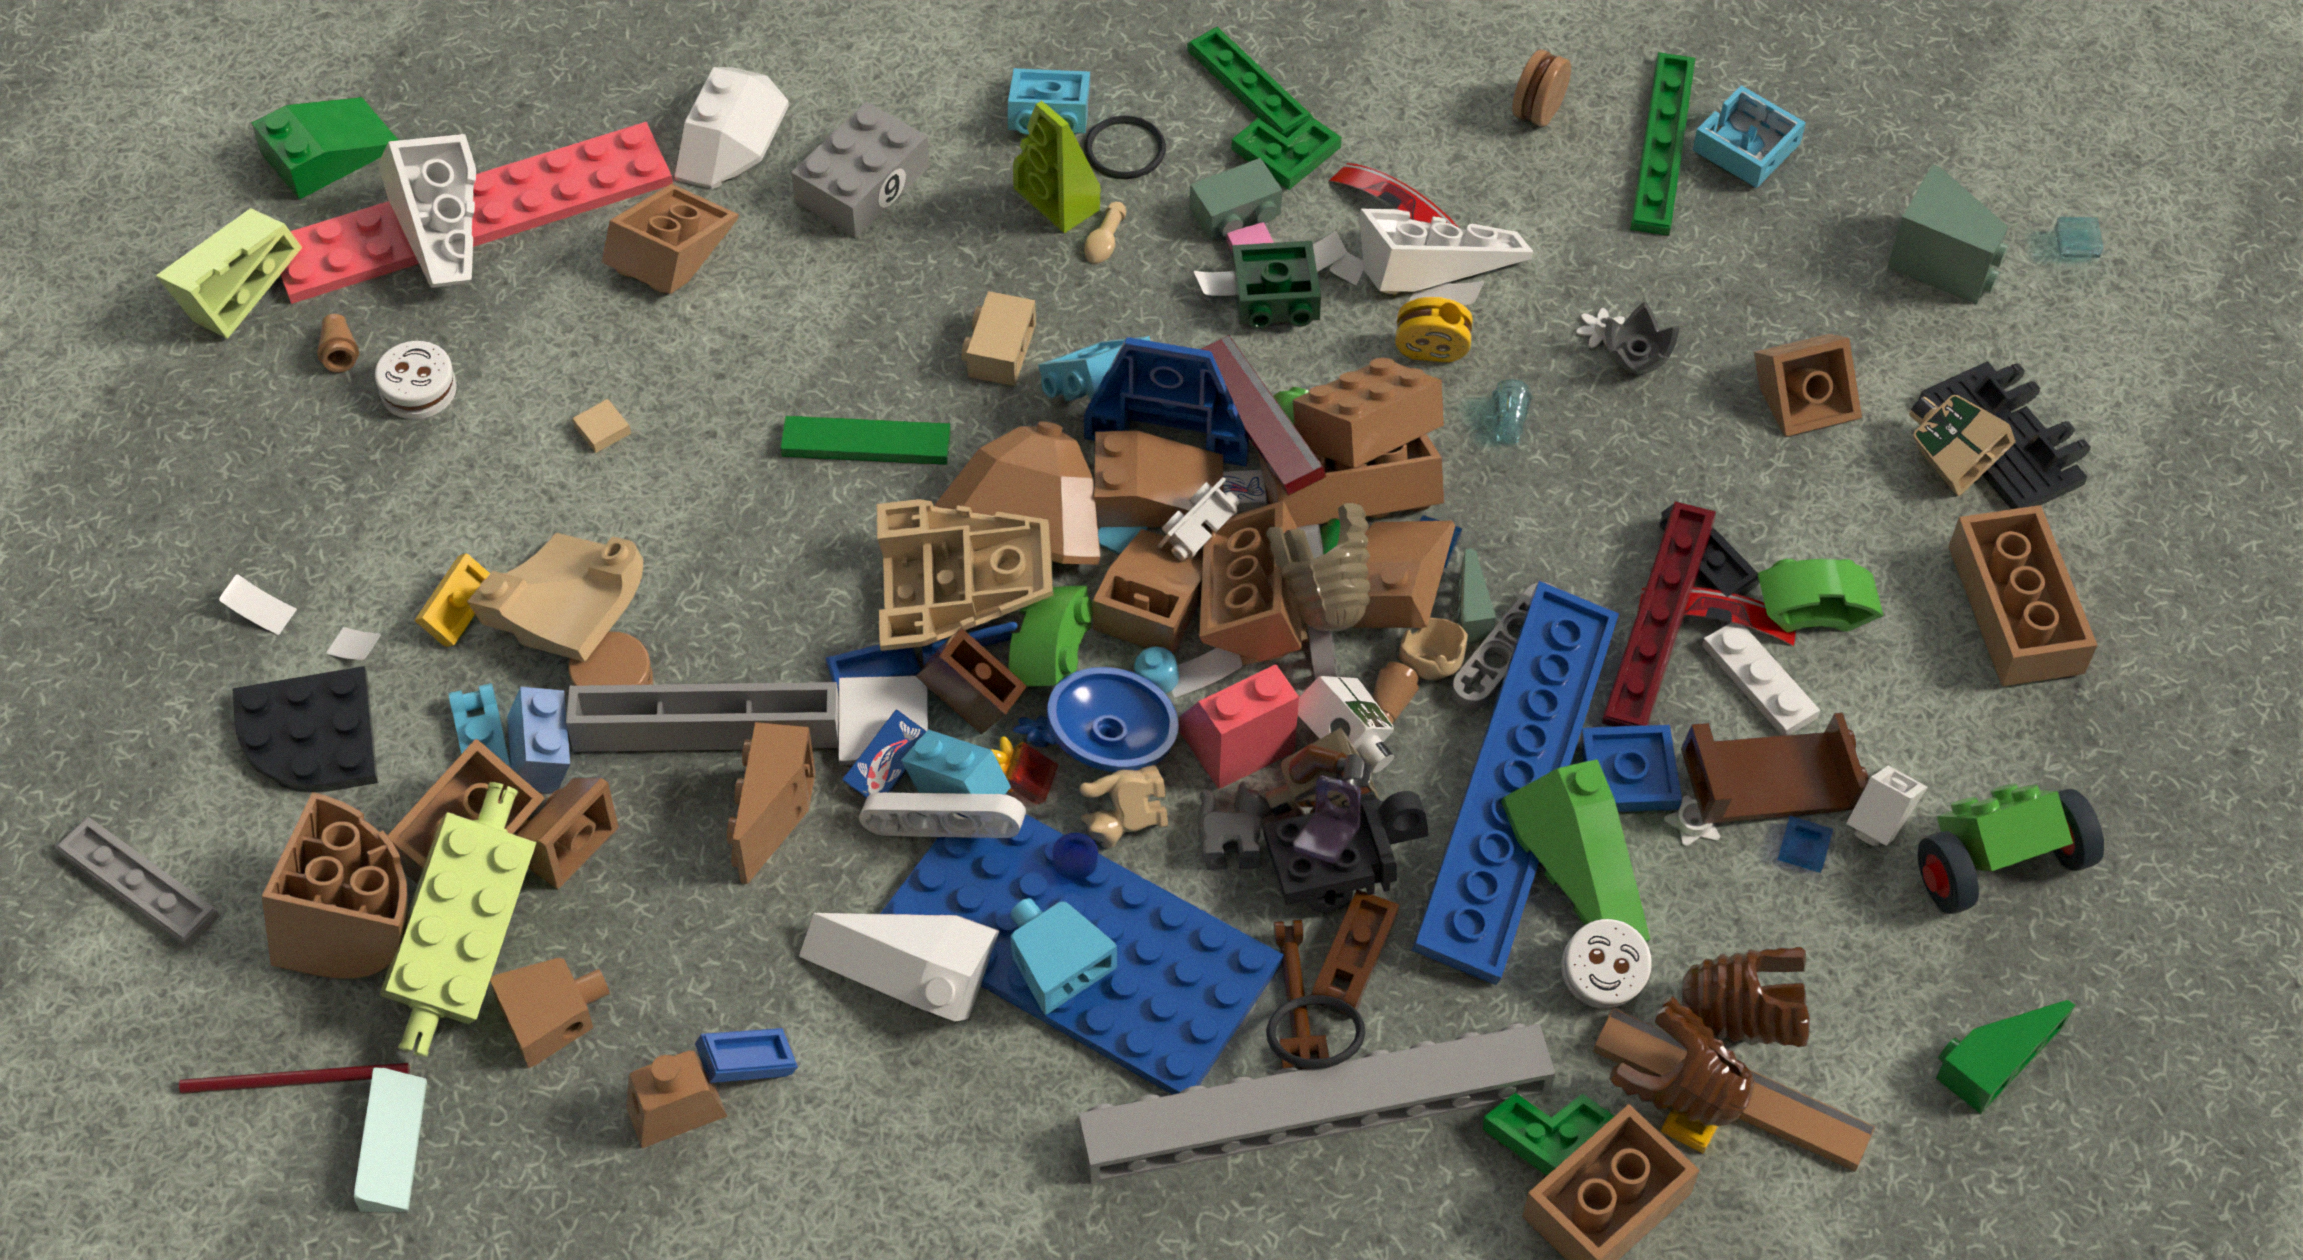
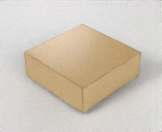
[572,399,631,453]

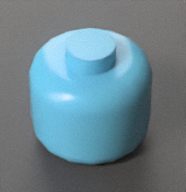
[1134,646,1179,694]

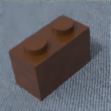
[916,628,1027,735]

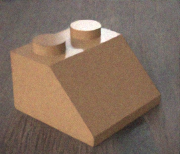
[1754,334,1862,437]
[515,778,619,889]

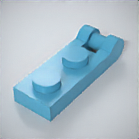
[448,683,511,768]

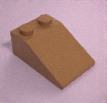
[602,184,739,294]
[1094,431,1224,529]
[1352,521,1455,628]

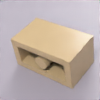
[961,291,1036,386]

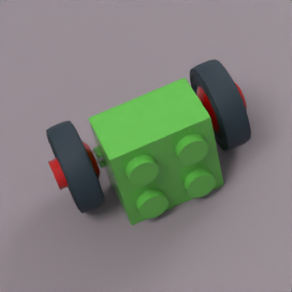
[1917,783,2104,914]

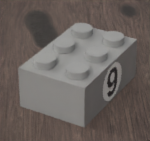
[791,101,930,238]

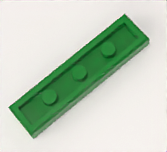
[1187,27,1313,138]
[781,415,951,465]

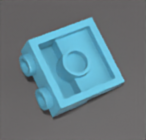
[1008,68,1090,135]
[1038,336,1151,401]

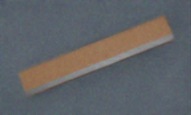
[1593,1008,1875,1172]

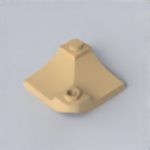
[467,533,643,662]

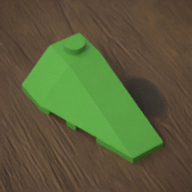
[1501,759,1651,942]

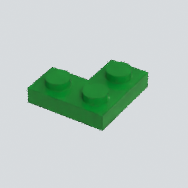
[1231,117,1342,190]
[1483,1093,1614,1176]

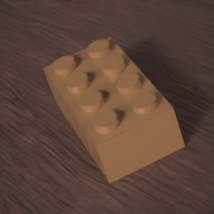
[1948,505,2098,686]

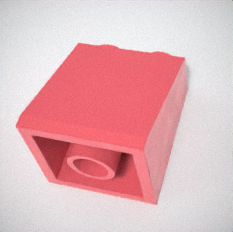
[1178,664,1299,789]

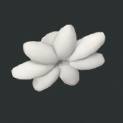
[1576,308,1625,349]

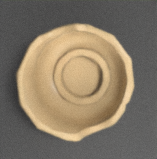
[1399,618,1468,680]

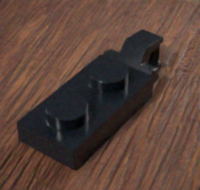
[1659,504,1760,597]

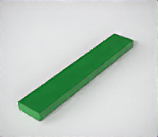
[1630,52,1696,236]

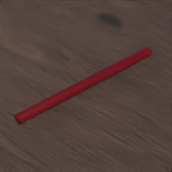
[179,1062,410,1094]

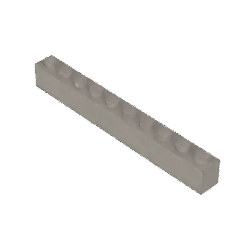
[1079,1023,1555,1184]

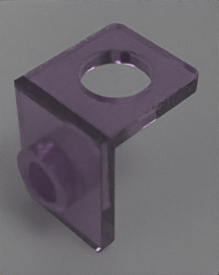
[1294,775,1361,863]

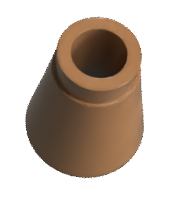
[317,314,359,372]
[1372,662,1419,724]

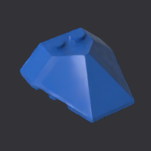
[1084,337,1249,467]

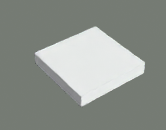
[839,676,928,765]

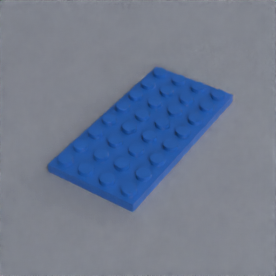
[880,813,1284,1095]

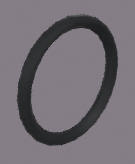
[1084,115,1166,179]
[1266,995,1366,1069]

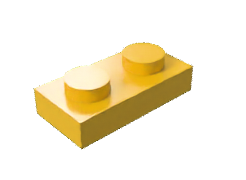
[414,553,490,647]

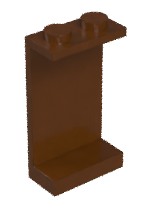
[1681,712,1869,824]

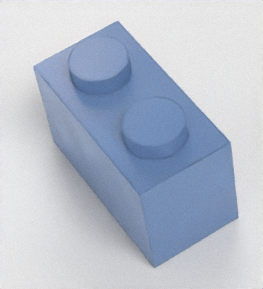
[507,687,570,793]

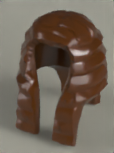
[1681,947,1810,1047]
[1609,996,1754,1127]

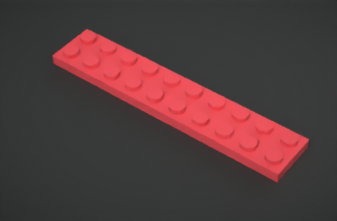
[280,122,673,304]

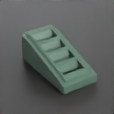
[1457,548,1496,644]

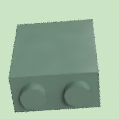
[1887,164,2009,304]

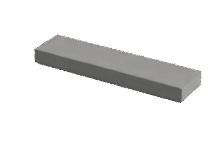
[55,816,220,948]

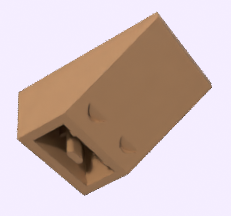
[1093,529,1203,655]
[727,722,816,884]

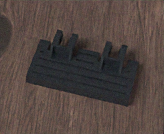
[1919,361,2091,509]

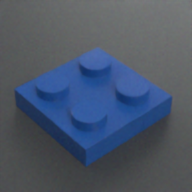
[1580,725,1682,812]

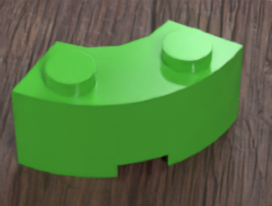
[1757,559,1884,633]
[1009,585,1093,686]

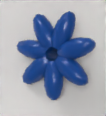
[1013,715,1057,747]

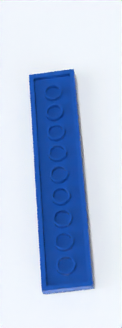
[1411,581,1619,985]

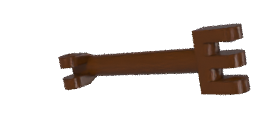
[1273,920,1329,1070]

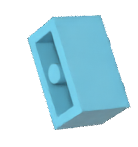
[901,729,1011,795]

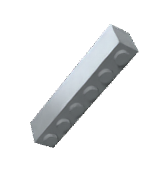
[566,682,839,752]

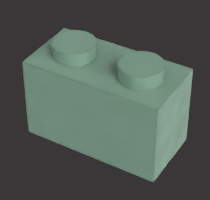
[1189,158,1282,241]

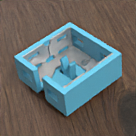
[1692,85,1806,188]

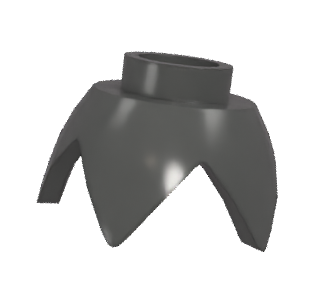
[1605,302,1679,374]

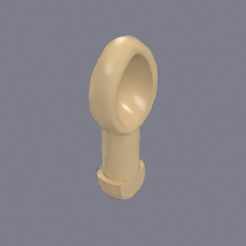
[1084,202,1126,264]

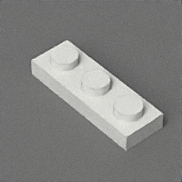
[1702,622,1820,736]

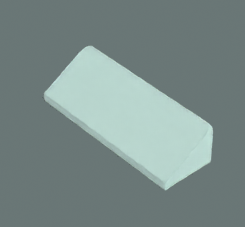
[354,1068,427,1212]

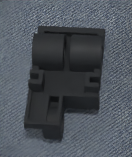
[1263,791,1428,913]

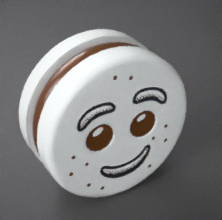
[375,341,457,419]
[1561,919,1651,1009]

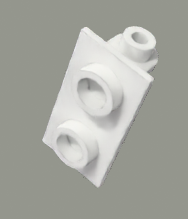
[1157,477,1240,561]

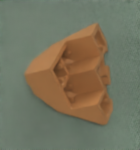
[934,421,1100,565]

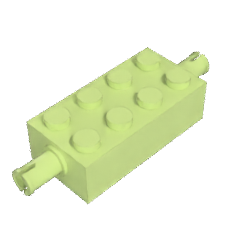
[379,782,536,1057]

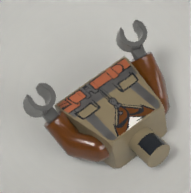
[1266,728,1380,817]

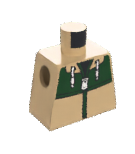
[1909,395,2016,496]

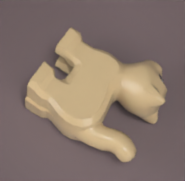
[1079,765,1168,848]

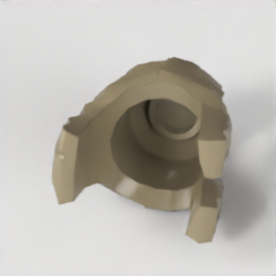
[1266,503,1371,631]

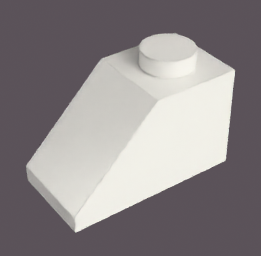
[1846,766,1927,846]

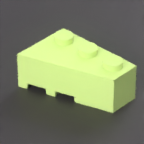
[156,208,302,339]

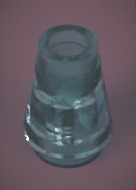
[1491,379,1532,443]

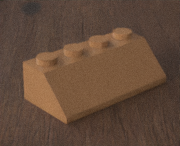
[1258,434,1444,527]
[1199,500,1302,662]

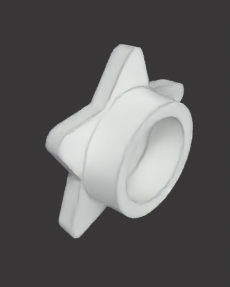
[1664,796,1720,846]

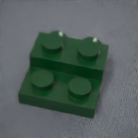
[1232,241,1321,329]

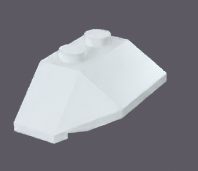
[675,67,789,189]

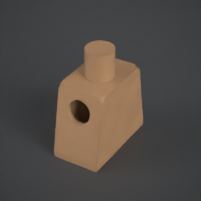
[490,958,610,1068]
[626,1050,727,1149]

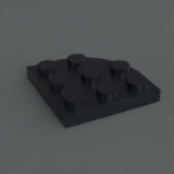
[232,666,378,792]

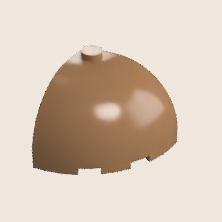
[262,792,408,979]

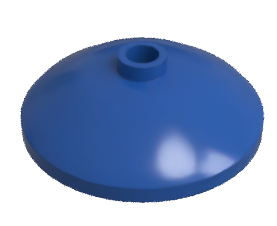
[1046,667,1179,772]

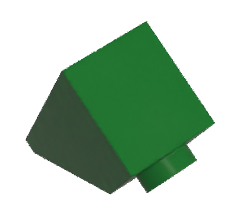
[1936,1000,2076,1114]

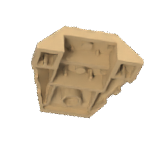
[877,499,1053,651]

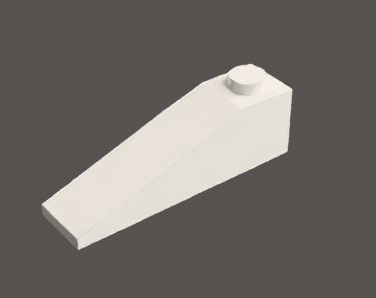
[378,134,476,288]
[1359,209,1534,294]
[799,913,999,1022]

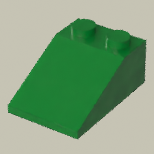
[251,97,399,200]

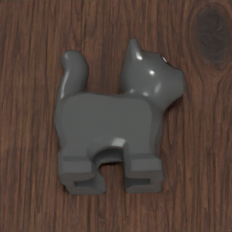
[1198,782,1272,870]

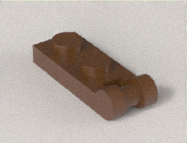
[1311,889,1400,1016]

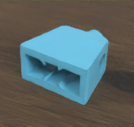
[1010,898,1117,1015]

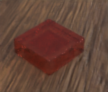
[1005,743,1058,804]

